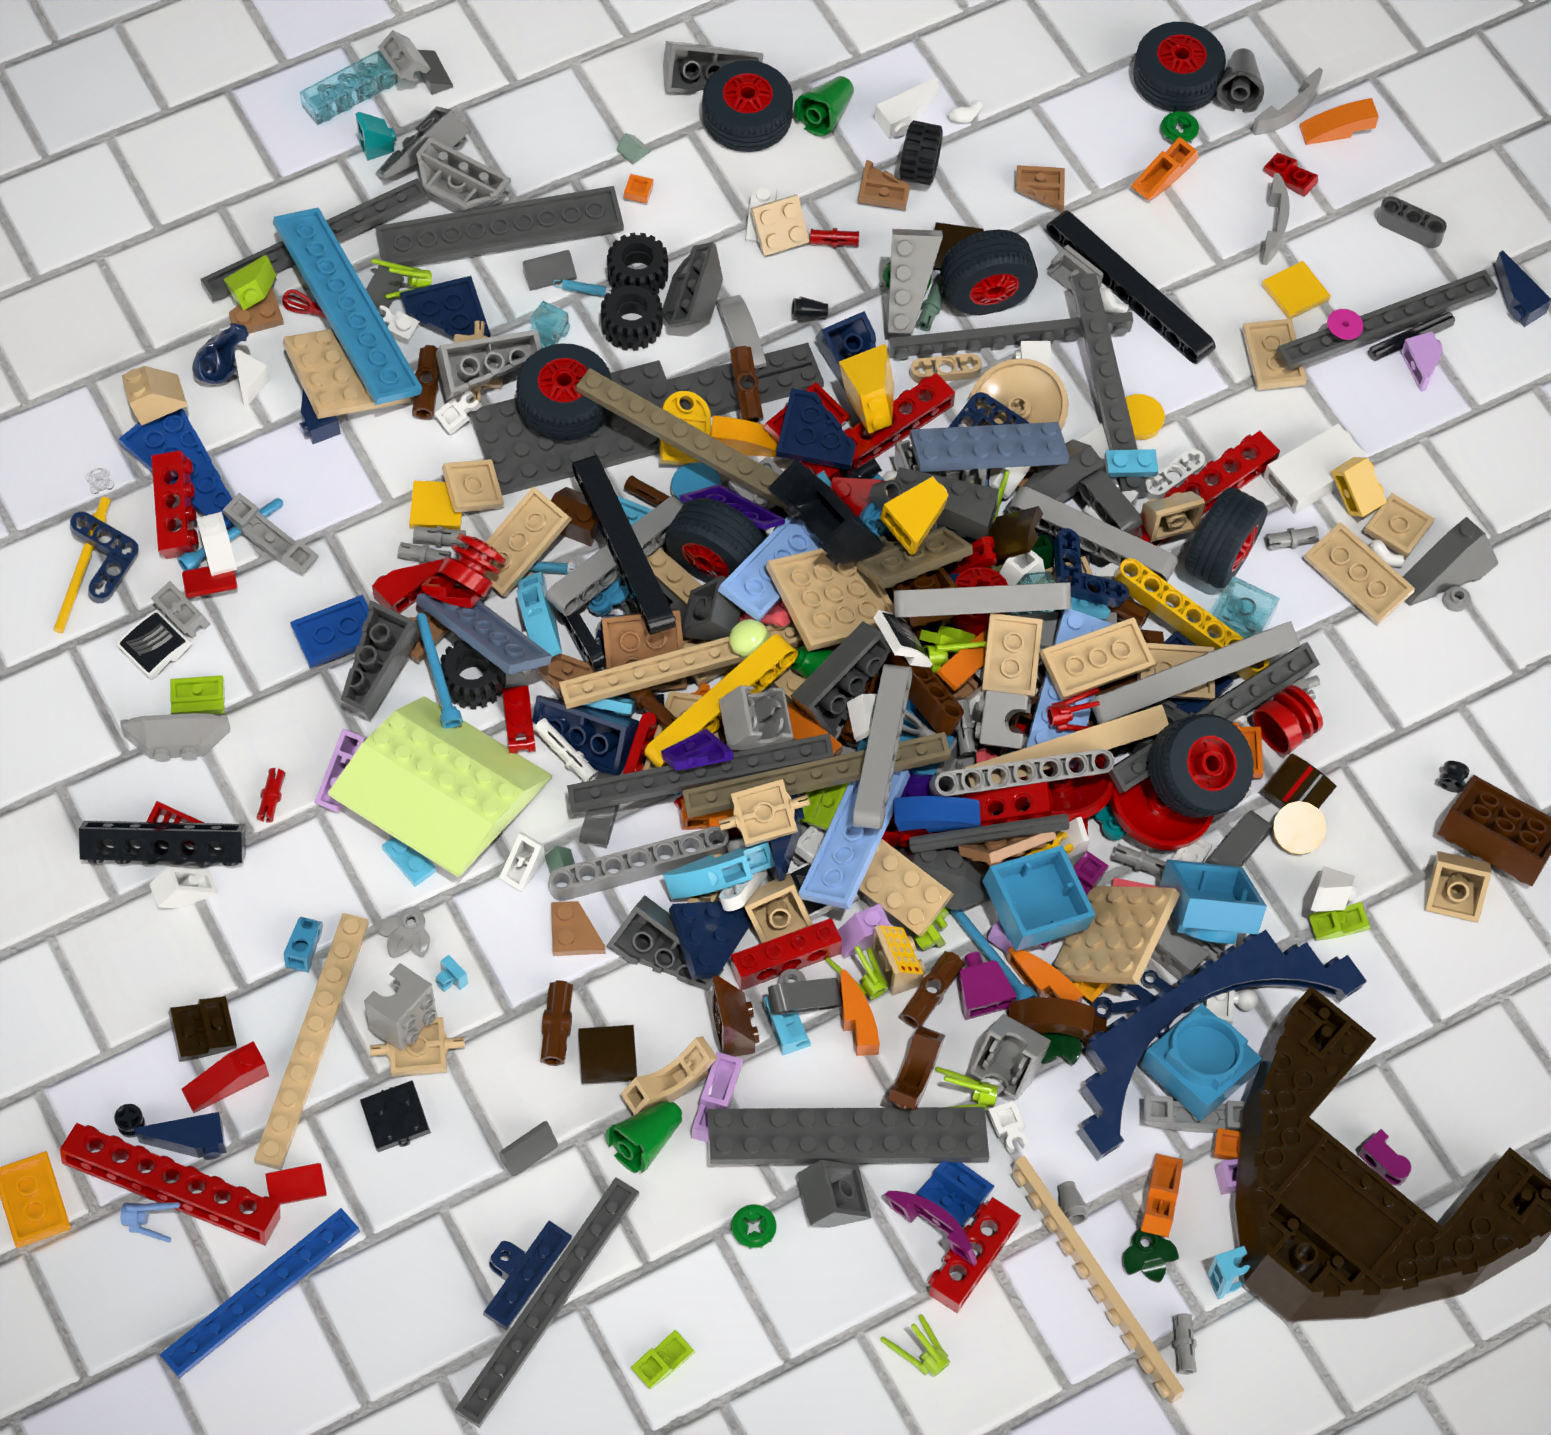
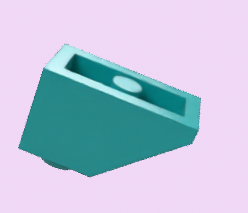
[355,112,397,161]

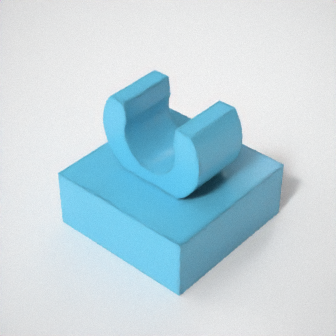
[436,955,468,991]

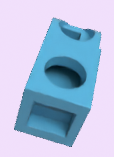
[284,917,323,973]

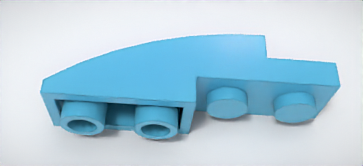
[517,571,562,658]
[663,841,775,899]

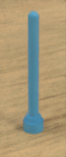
[177,498,283,571]
[416,613,463,729]
[949,909,1038,1001]

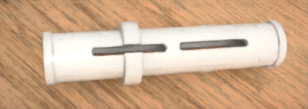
[533,718,598,782]

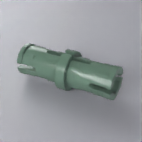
[916,283,946,331]

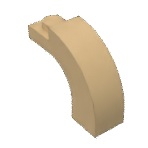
[621,1036,717,1115]

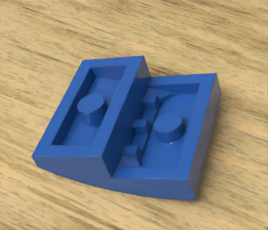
[916,1161,995,1228]

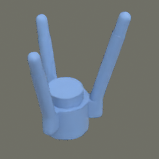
[120,1202,180,1242]

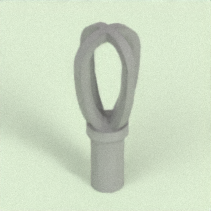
[902,710,937,737]

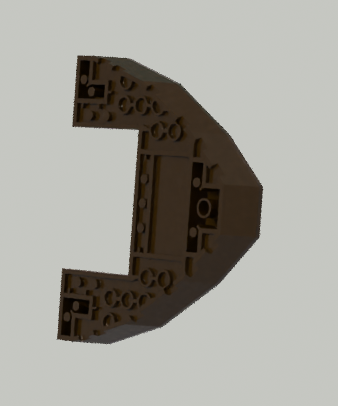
[1234,986,1551,1322]

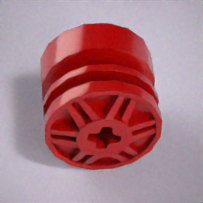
[437,533,506,598]
[951,567,1008,637]
[1252,685,1323,755]

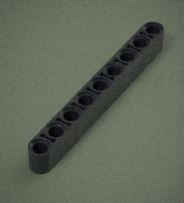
[1046,210,1216,364]
[572,455,676,635]

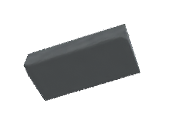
[418,50,453,95]
[523,250,577,291]
[366,265,404,317]
[500,1121,558,1176]

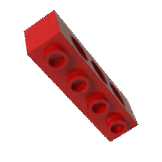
[151,450,198,559]
[730,918,842,991]
[928,1197,1021,1314]

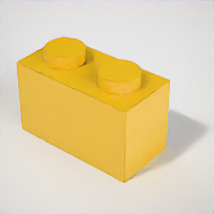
[1331,457,1386,517]

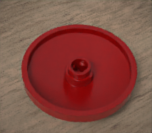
[1020,755,1114,822]
[1110,776,1214,850]

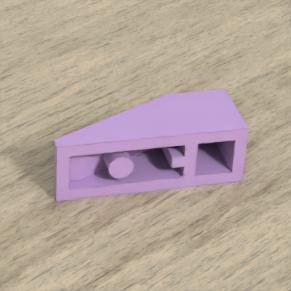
[314,729,368,813]

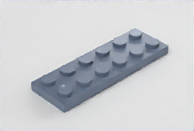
[909,422,1069,472]
[416,586,552,675]

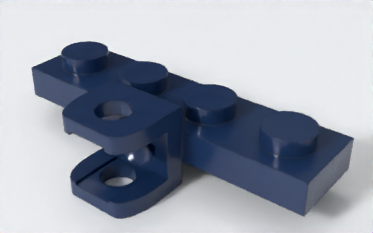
[483,1220,572,1331]

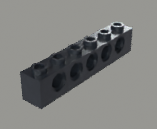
[79,821,246,866]

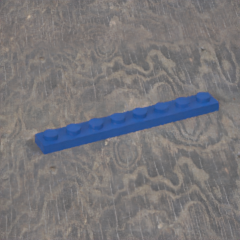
[160,1208,360,1379]

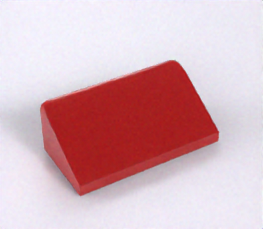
[182,566,238,598]
[265,1163,327,1205]

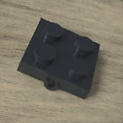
[360,1080,431,1153]

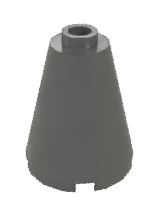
[1217,48,1264,112]

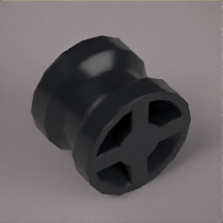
[1438,761,1470,793]
[114,1104,145,1138]

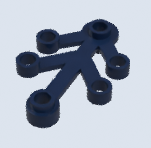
[1092,970,1195,1039]

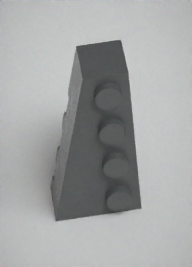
[895,467,999,540]
[341,600,421,721]
[790,621,892,737]

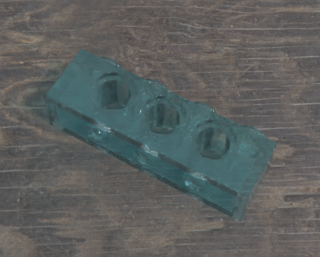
[300,50,398,125]

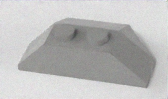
[416,137,511,210]
[120,713,230,761]

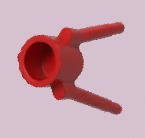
[1047,688,1100,731]

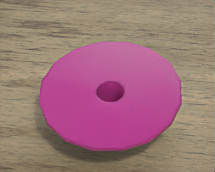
[1327,309,1364,340]

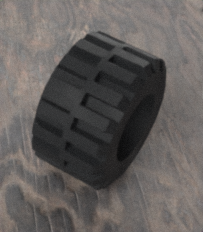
[899,120,943,185]
[607,233,668,295]
[601,283,663,351]
[440,640,506,709]

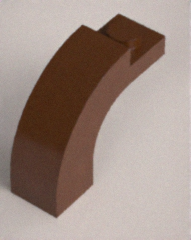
[1009,997,1107,1043]
[888,1026,946,1110]

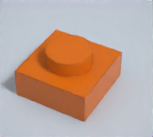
[624,174,654,203]
[1213,1128,1240,1160]

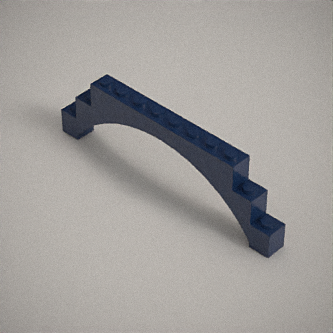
[1078,929,1367,1161]

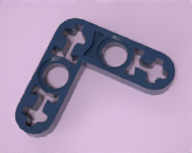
[949,392,1029,427]
[70,512,139,603]
[1053,528,1129,607]

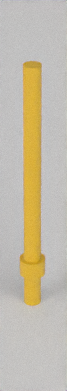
[53,497,111,633]

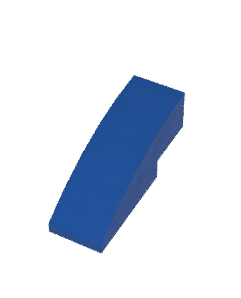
[894,796,981,833]

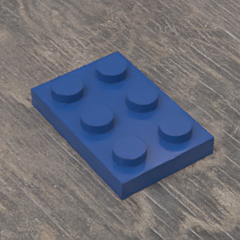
[290,594,369,668]

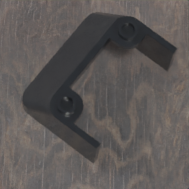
[767,459,886,566]

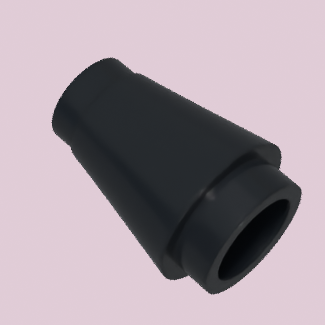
[791,296,828,321]

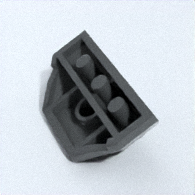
[662,242,723,327]
[897,847,991,911]

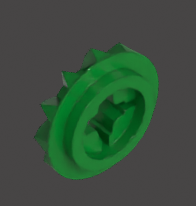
[1161,111,1199,143]
[731,1204,777,1249]

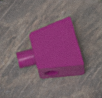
[958,952,1017,1020]

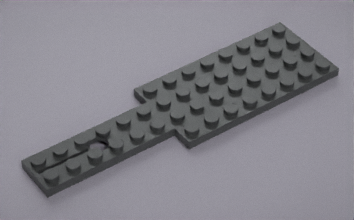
[468,343,824,496]

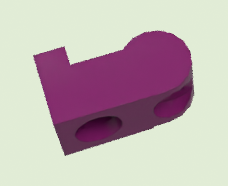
[1358,1129,1411,1186]

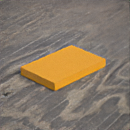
[0,1151,72,1248]

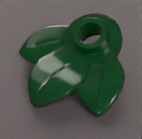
[1040,1033,1082,1065]
[1123,1229,1179,1283]

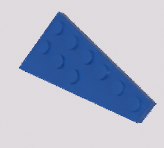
[119,408,234,530]

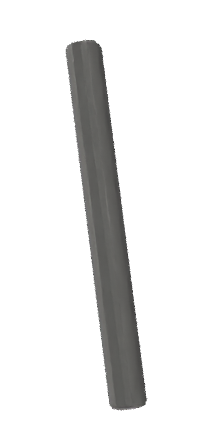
[909,814,1070,853]

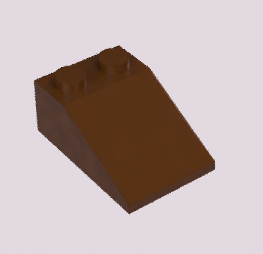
[891,566,961,627]
[712,976,760,1057]

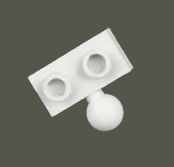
[1205,989,1258,1025]

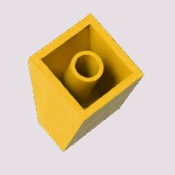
[839,344,894,434]

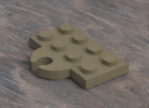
[856,526,973,589]

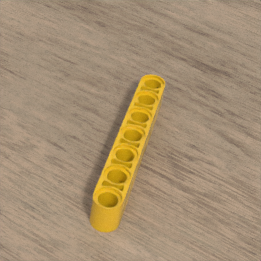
[1114,558,1269,680]
[644,634,798,767]

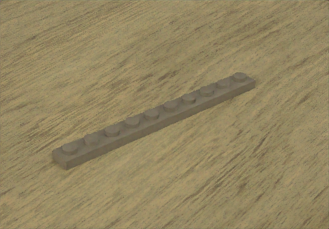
[576,368,787,509]
[682,732,951,818]

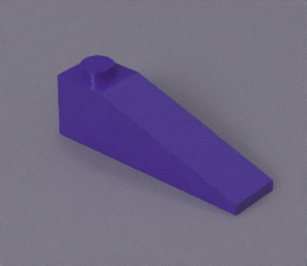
[680,484,785,530]

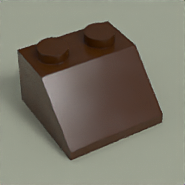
[551,487,600,547]

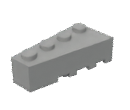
[887,229,943,333]
[436,329,542,401]

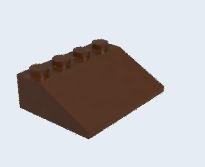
[1437,775,1551,886]

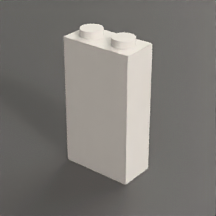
[1263,424,1369,514]

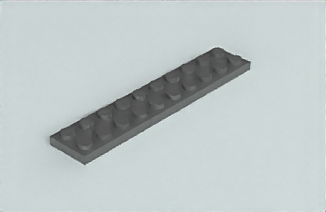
[375,186,624,267]
[707,1107,989,1164]

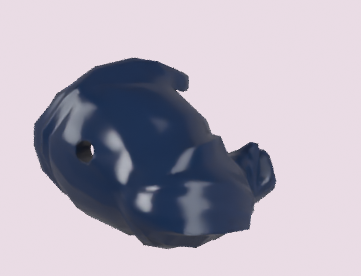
[192,323,249,384]

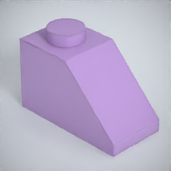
[1401,331,1443,392]
[838,903,890,959]

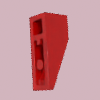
[372,558,445,614]
[181,1041,269,1114]

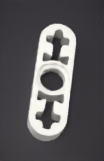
[1146,449,1205,500]
[719,869,767,911]

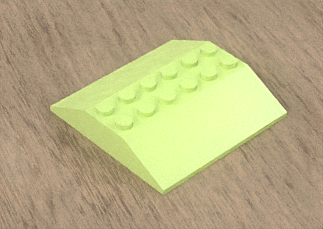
[328,696,552,878]

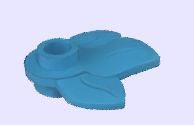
[588,577,630,615]

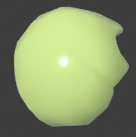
[729,619,771,658]

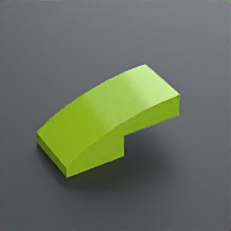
[919,625,975,645]
[1309,901,1371,941]
[631,1329,696,1389]

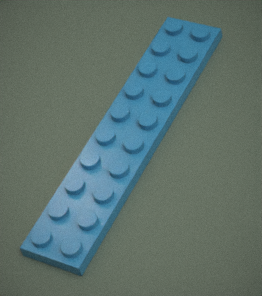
[273,207,422,405]

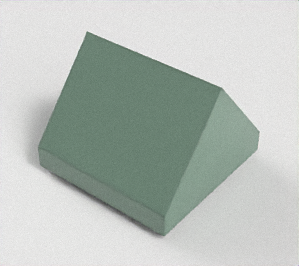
[617,133,650,165]
[545,845,575,874]

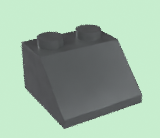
[682,576,742,641]
[797,1160,872,1228]

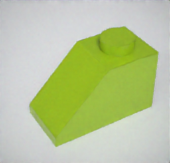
[223,255,277,310]

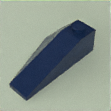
[815,311,876,390]
[532,695,640,775]

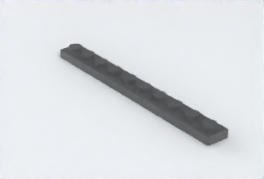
[200,178,429,302]
[1276,270,1498,371]
[1070,273,1148,498]
[887,312,1134,359]
[1108,642,1320,793]
[567,733,834,814]
[455,1177,639,1428]

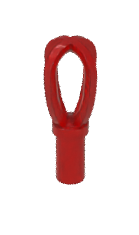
[282,289,327,319]

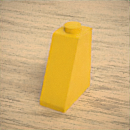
[880,476,948,556]

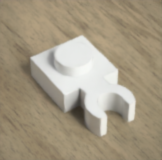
[379,305,420,345]
[434,390,482,434]
[988,1100,1028,1153]

